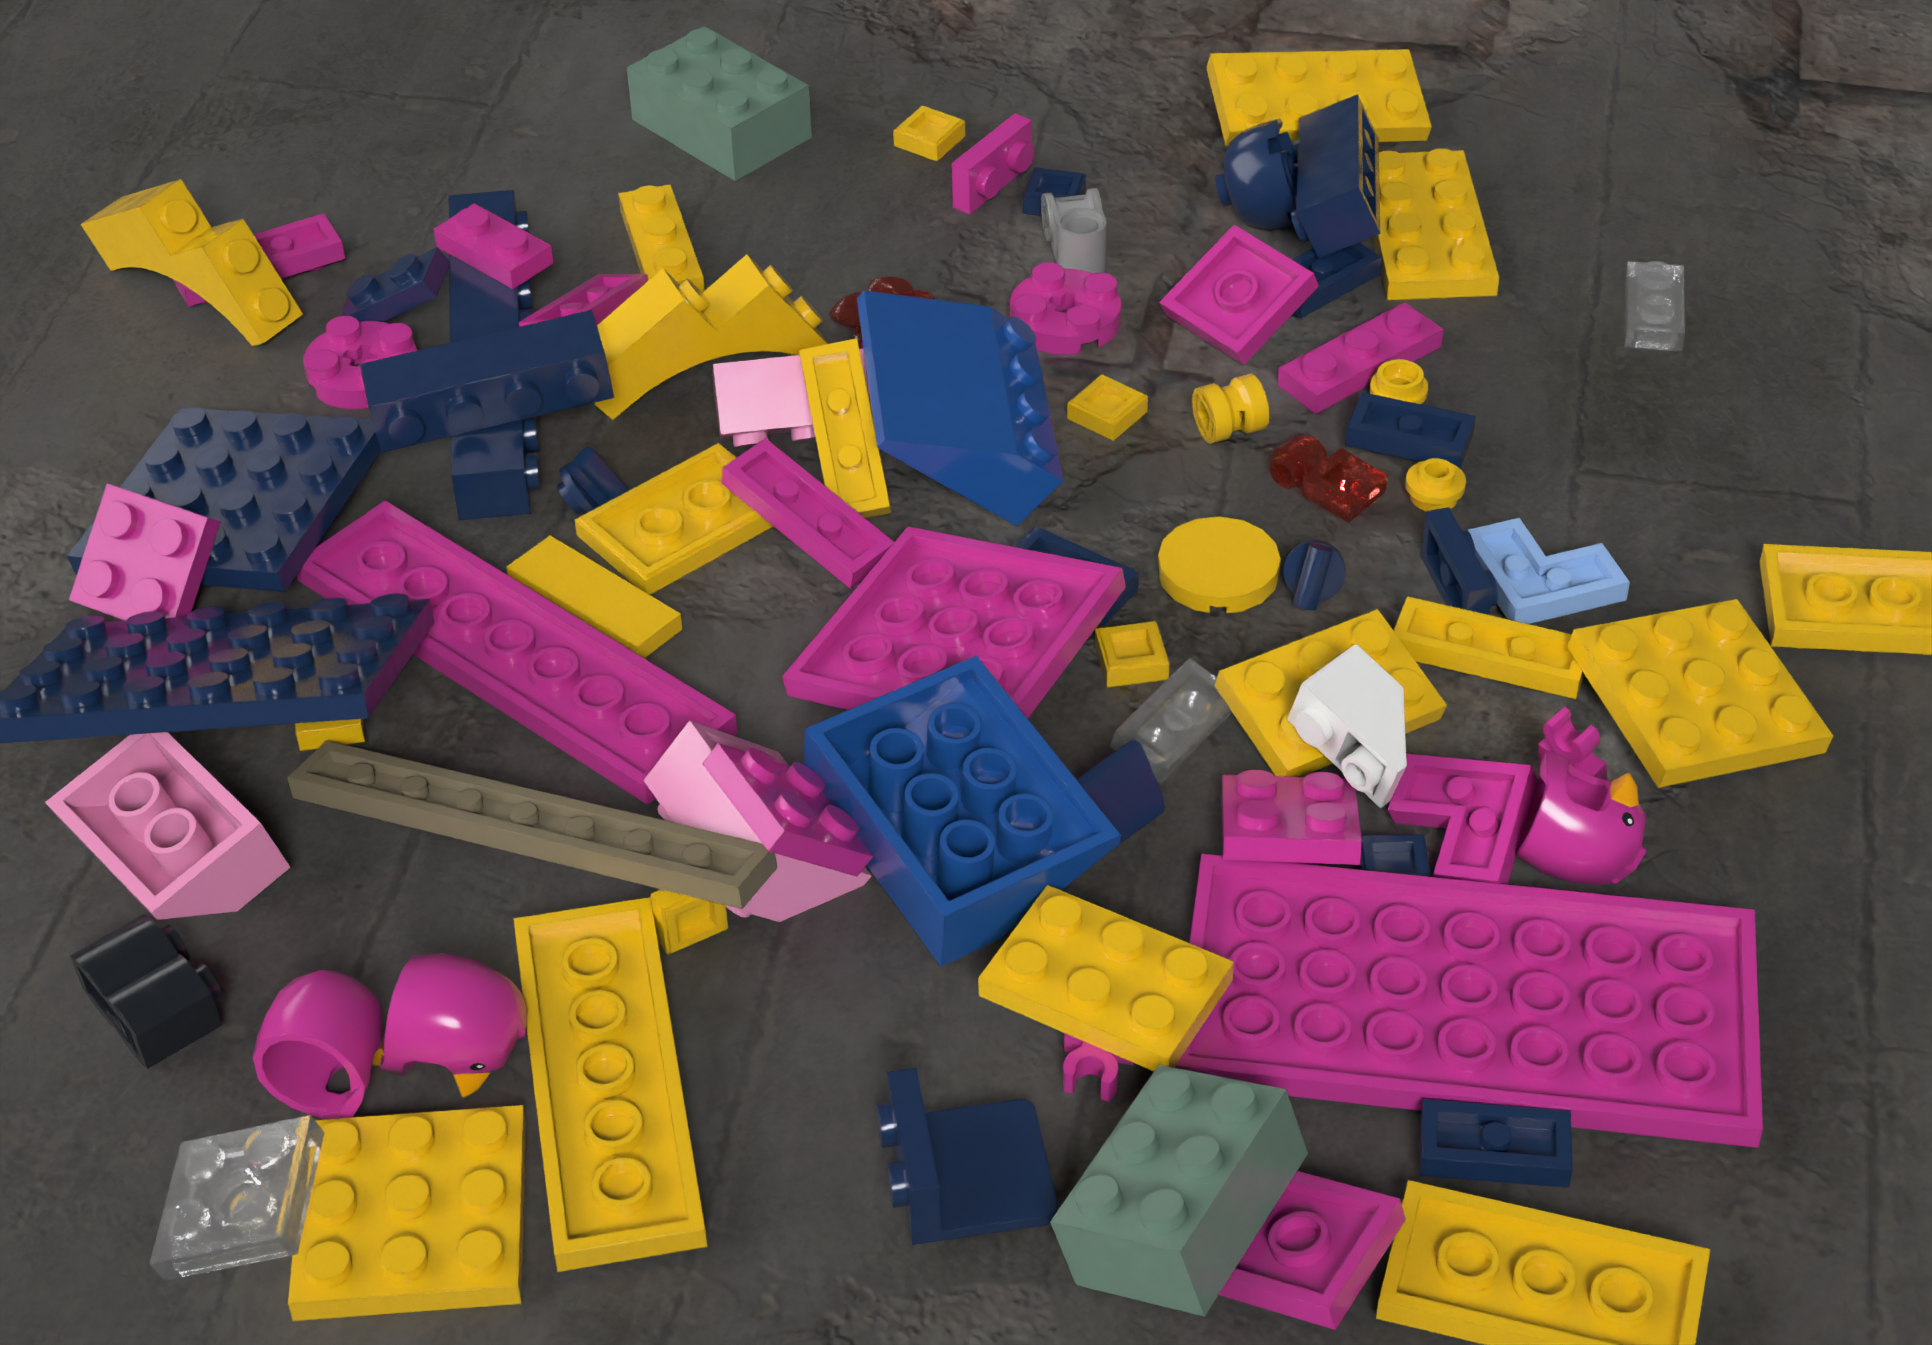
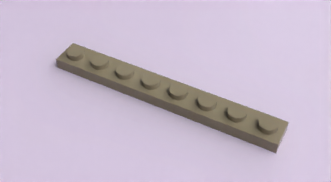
[287,741,777,909]

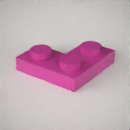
[1388,754,1538,885]

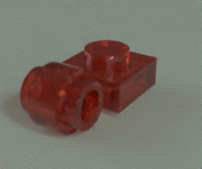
[1269,435,1388,523]

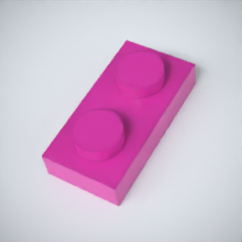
[952,113,1034,214]
[434,203,553,289]

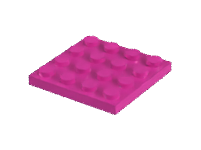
[782,527,1126,719]

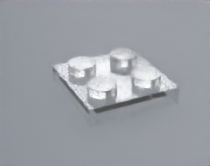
[149,1115,325,1281]

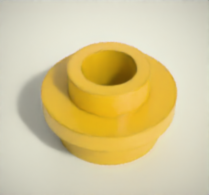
[1370,359,1428,404]
[1405,458,1466,511]

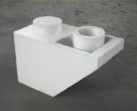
[1287,644,1407,808]

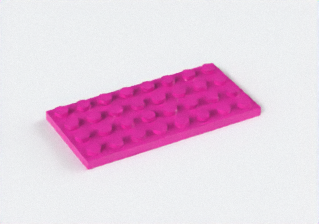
[1174,854,1763,1148]

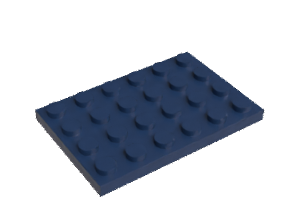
[0,593,434,743]

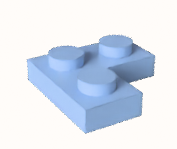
[1468,518,1630,624]

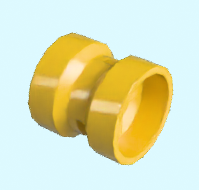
[1192,373,1269,444]

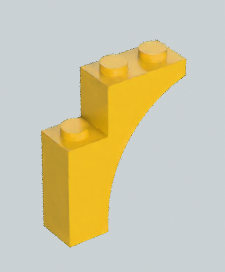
[81,179,303,346]
[594,254,828,420]

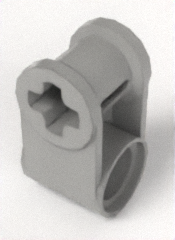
[1041,188,1106,274]

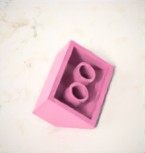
[712,348,874,448]
[643,720,872,922]
[45,732,291,920]

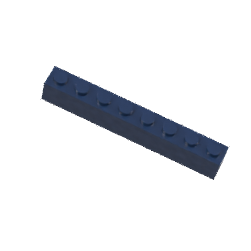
[448,190,540,520]

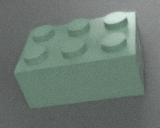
[627,26,812,181]
[1050,1065,1308,1317]

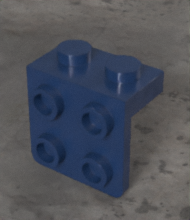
[876,1068,1057,1245]

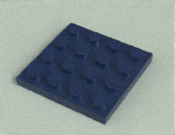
[67,407,381,592]

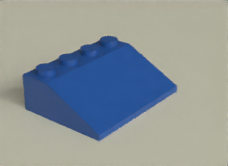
[857,291,1063,526]
[804,655,1121,967]

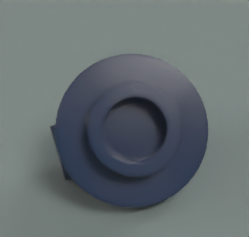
[557,447,629,514]
[1283,540,1346,610]

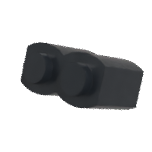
[70,914,224,1069]

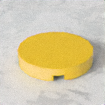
[1158,516,1281,613]

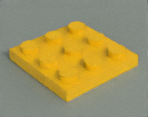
[1567,599,1834,788]
[288,1105,526,1321]

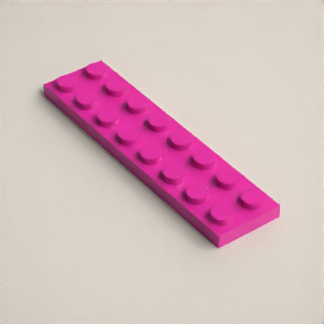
[297,500,738,805]

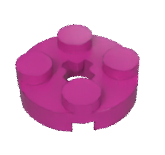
[1010,262,1121,355]
[303,316,417,409]

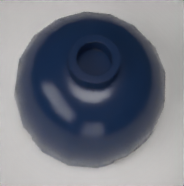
[1215,119,1298,230]

